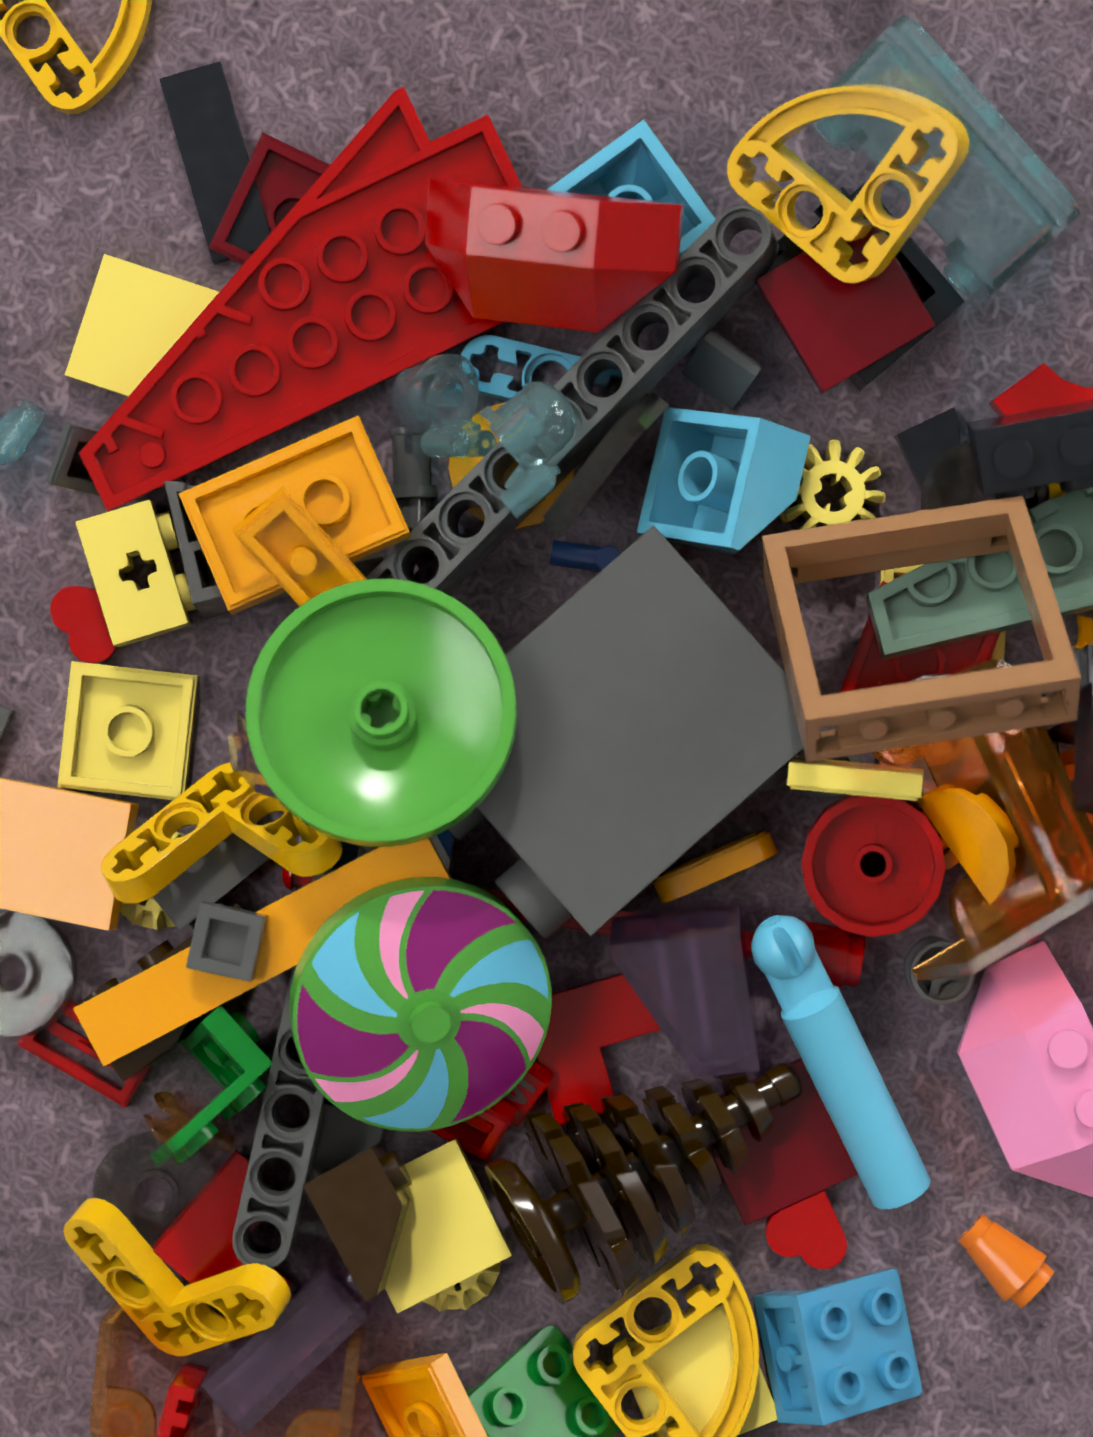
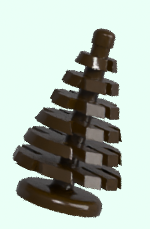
[485,1063,802,1305]

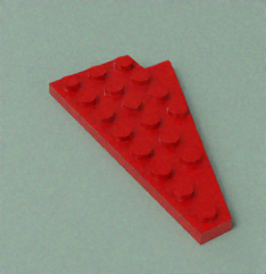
[79,87,522,512]

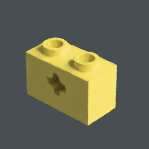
[75,500,197,647]

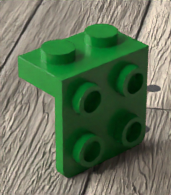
[149,1005,273,1166]
[465,1326,620,1437]

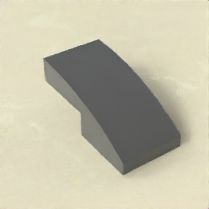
[152,821,270,931]

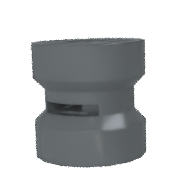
[903,936,975,1005]

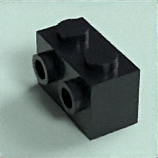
[967,400,1093,500]

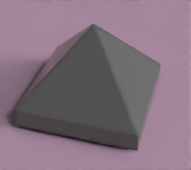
[46,422,100,496]

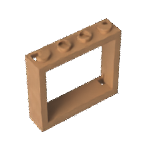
[762,495,1081,762]

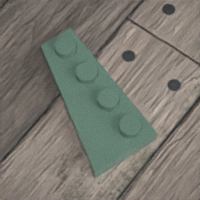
[866,487,1093,660]

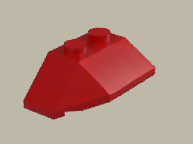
[425,178,684,333]

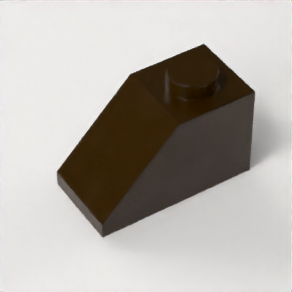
[303,1143,412,1302]

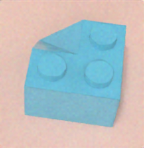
[547,119,716,257]
[637,407,811,555]

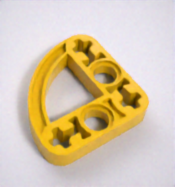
[0,0,152,114]
[727,84,969,283]
[573,1244,759,1437]

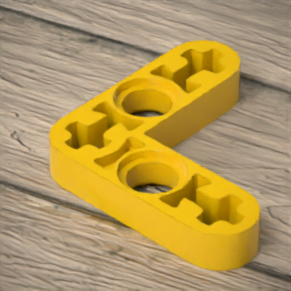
[101,762,342,903]
[63,1198,291,1357]

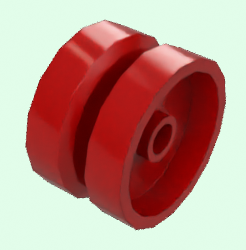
[801,794,946,937]

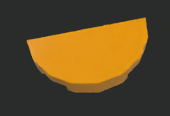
[917,784,1019,905]

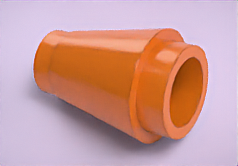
[958,1213,1055,1309]

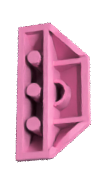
[957,940,1093,1197]

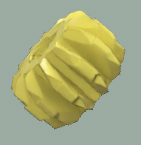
[779,440,886,530]

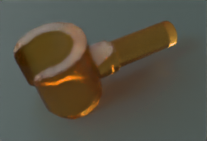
[143,1091,234,1153]

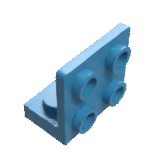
[753,1269,922,1425]

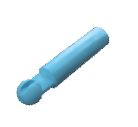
[751,915,931,1209]

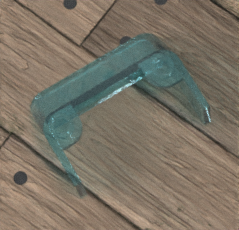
[810,15,1080,310]

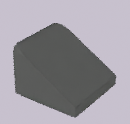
[682,331,761,409]

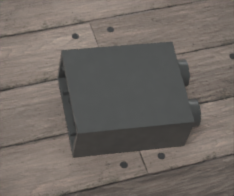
[448,525,826,940]

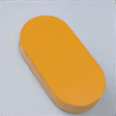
[652,829,778,903]

